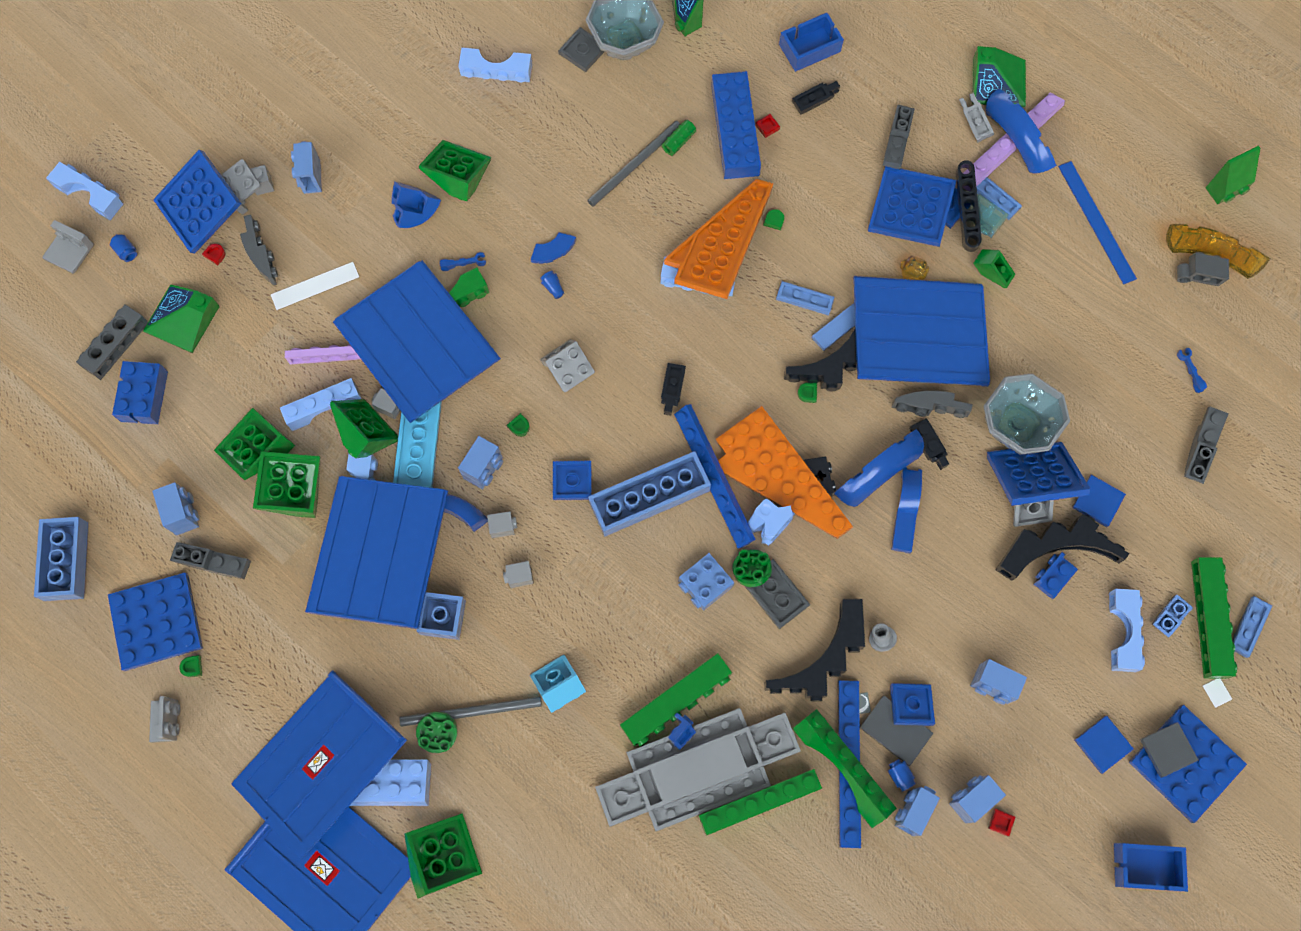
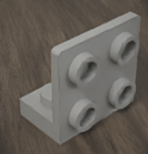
[221,159,261,215]
[42,220,94,274]
[540,339,595,392]
[149,696,180,743]

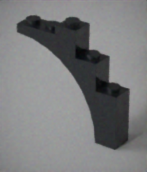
[784,329,857,392]
[995,514,1130,581]
[764,599,865,702]

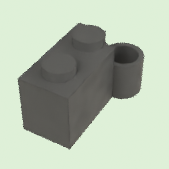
[1177,252,1229,286]

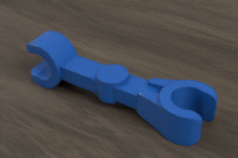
[440,252,486,271]
[1177,348,1207,393]

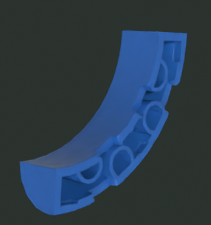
[986,89,1057,174]
[834,429,924,507]
[444,494,488,532]

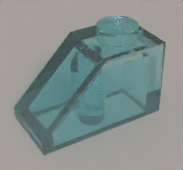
[977,194,1008,238]

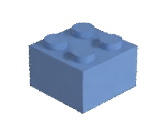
[458,436,503,490]
[152,482,199,535]
[416,592,466,640]
[970,659,1027,705]
[949,775,1006,823]

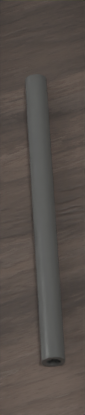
[587,121,681,207]
[400,697,542,727]

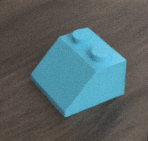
[530,655,586,713]

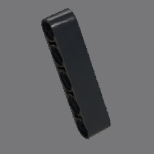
[956,160,982,252]

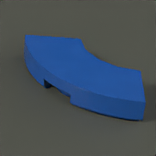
[531,232,576,264]

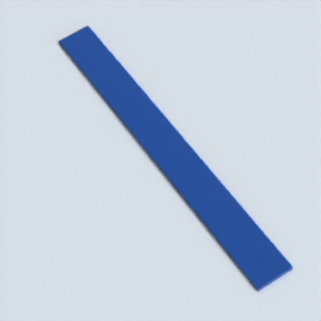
[1058,161,1137,285]

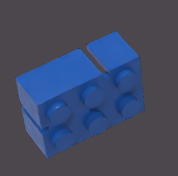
[779,13,844,72]
[112,361,168,425]
[1114,843,1188,892]

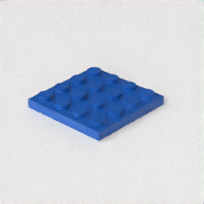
[153,150,241,254]
[868,166,957,247]
[987,442,1090,506]
[108,572,203,671]
[1129,705,1247,823]

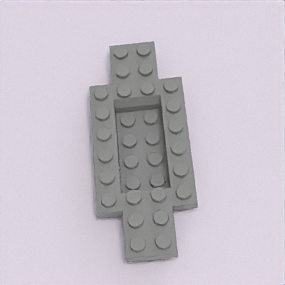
[595,708,801,831]

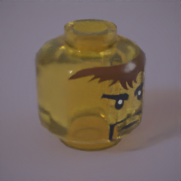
[900,256,929,280]

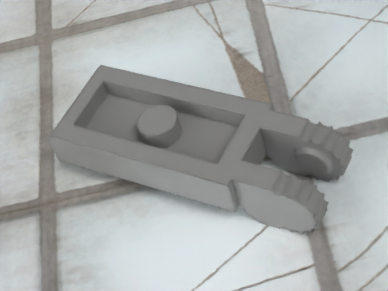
[959,93,994,143]

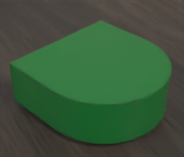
[764,209,784,231]
[797,383,817,403]
[506,413,530,437]
[179,655,202,677]

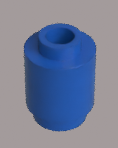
[110,235,137,262]
[887,759,916,792]

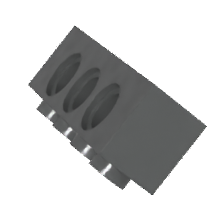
[76,305,148,380]

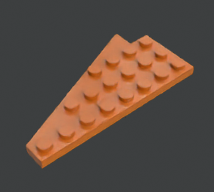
[664,179,773,299]
[716,406,853,539]

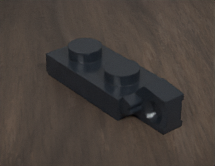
[792,81,840,115]
[661,363,686,416]
[909,418,949,470]

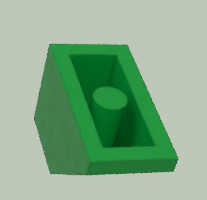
[973,249,1016,288]

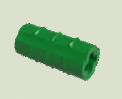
[662,120,696,156]

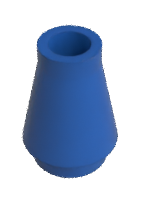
[540,271,565,299]

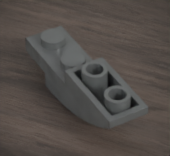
[883,105,915,170]
[240,214,278,285]
[892,391,973,418]
[1184,406,1229,484]
[170,542,251,580]

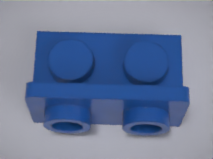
[1034,552,1078,599]

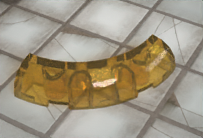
[1166,224,1270,279]

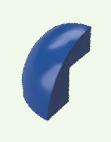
[392,182,441,228]

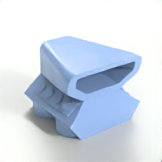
[748,499,795,546]

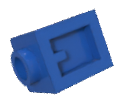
[668,713,696,750]

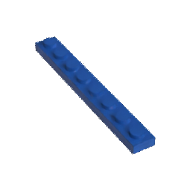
[674,404,756,549]
[838,680,861,848]

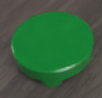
[732,549,772,587]
[416,711,458,753]

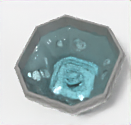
[586,0,664,60]
[984,374,1070,455]

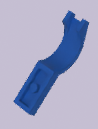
[891,467,922,553]

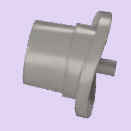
[869,624,897,652]

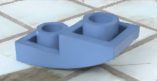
[1152,595,1193,638]

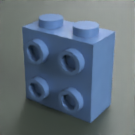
[291,141,322,194]
[678,553,734,611]
[894,786,940,836]

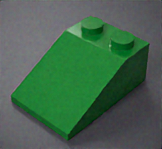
[1205,145,1261,205]

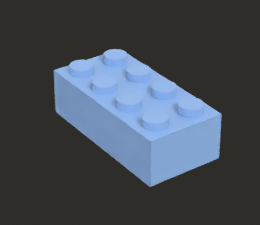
[350,760,431,806]

